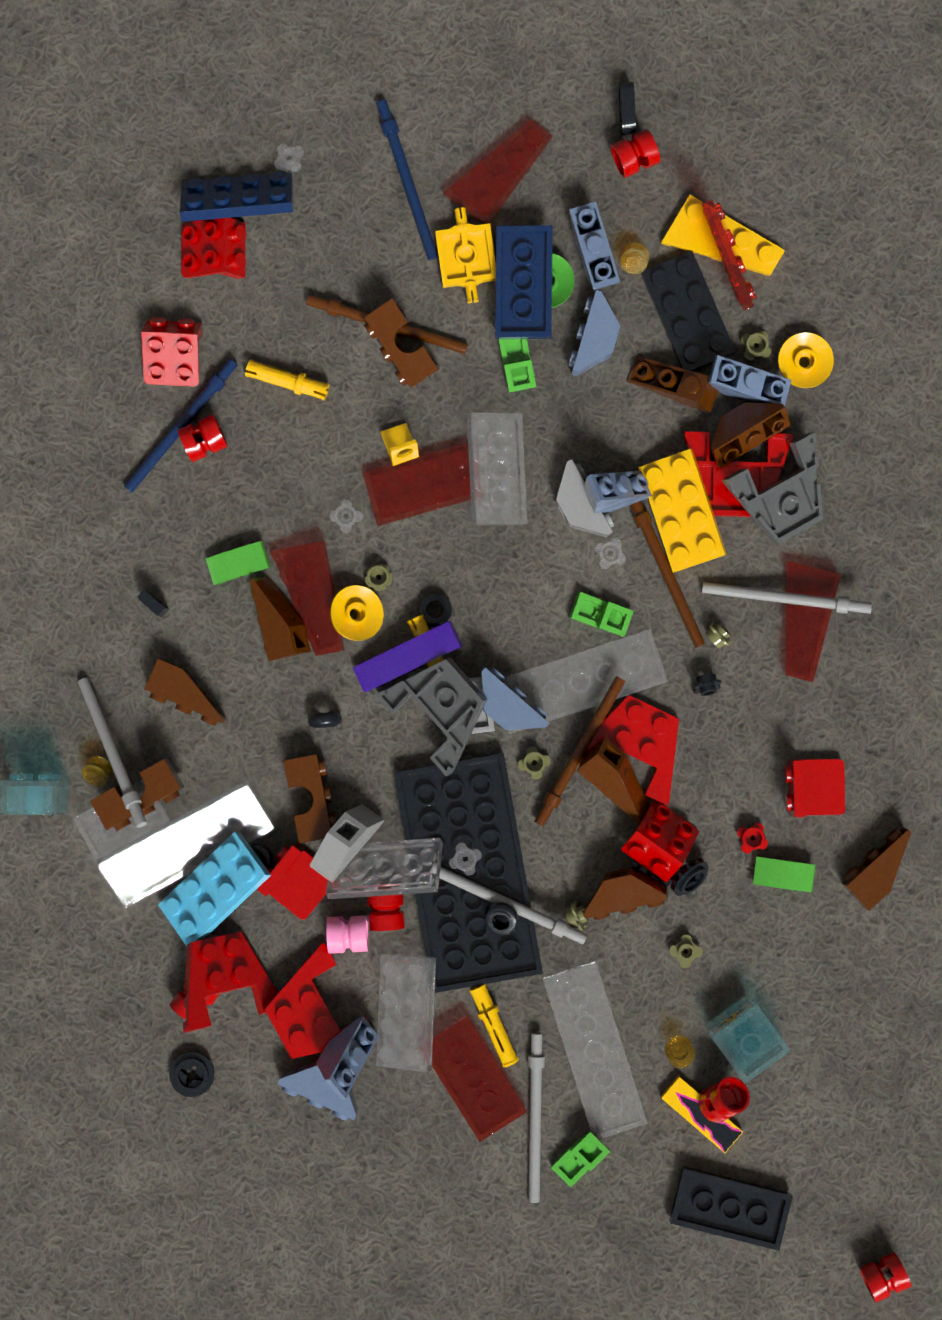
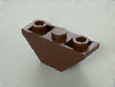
[711,403,790,468]
[584,867,669,920]

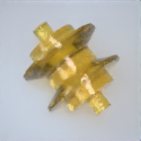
[620,243,650,274]
[81,756,113,786]
[665,1036,695,1068]

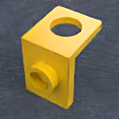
[381,423,419,466]

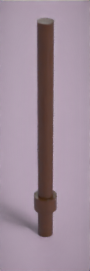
[306,294,468,354]
[630,501,705,648]
[534,676,626,827]

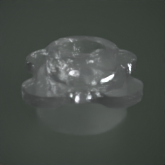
[274,144,304,173]
[329,500,363,533]
[595,538,626,569]
[449,843,482,875]

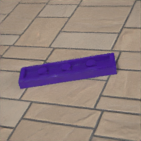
[353,621,463,693]

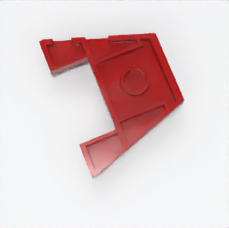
[684,432,793,517]
[569,695,679,806]
[183,932,278,1033]
[263,943,370,1059]

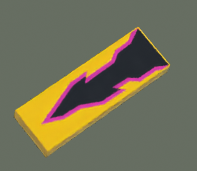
[660,1075,743,1153]

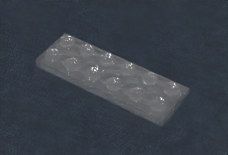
[503,629,668,734]
[97,781,274,908]
[543,961,648,1139]

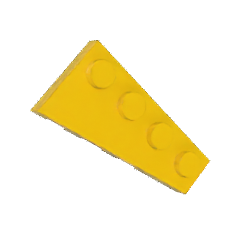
[661,195,785,276]

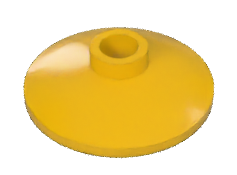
[778,333,834,388]
[330,585,384,641]

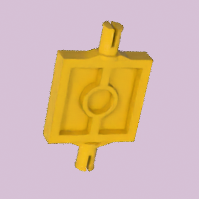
[435,207,496,303]

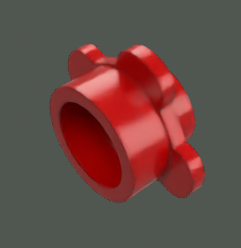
[737,822,768,854]

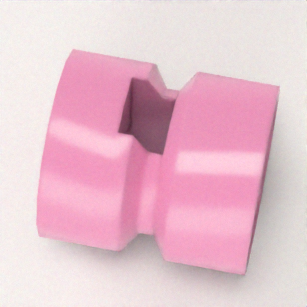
[326,915,369,954]

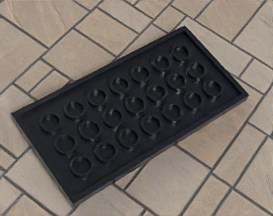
[394,753,543,993]

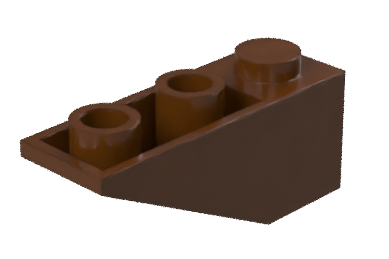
[627,356,719,413]
[250,577,311,661]
[145,659,226,726]
[577,737,649,824]
[841,828,911,911]

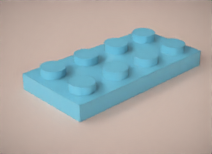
[158,832,271,946]

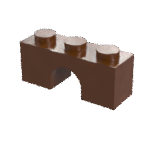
[364,298,440,388]
[283,754,337,843]
[90,758,185,832]

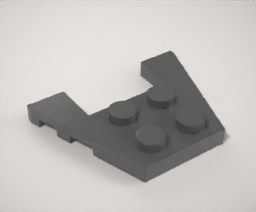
[722,432,823,544]
[376,658,488,776]

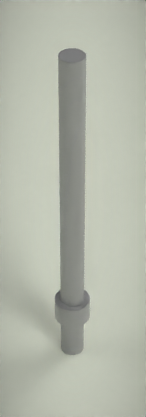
[702,582,872,614]
[78,678,147,828]
[430,864,588,944]
[528,1032,545,1203]

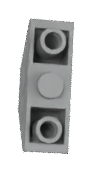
[555,459,614,537]
[310,804,384,882]

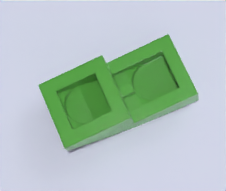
[498,339,536,392]
[206,541,271,585]
[568,592,634,637]
[753,856,816,892]
[551,1131,610,1187]

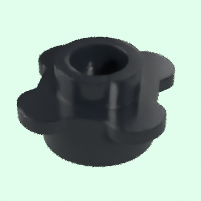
[693,674,722,696]

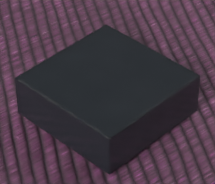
[138,590,169,617]

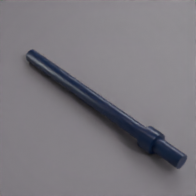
[376,100,438,261]
[124,358,238,493]

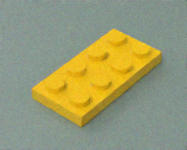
[638,449,727,573]

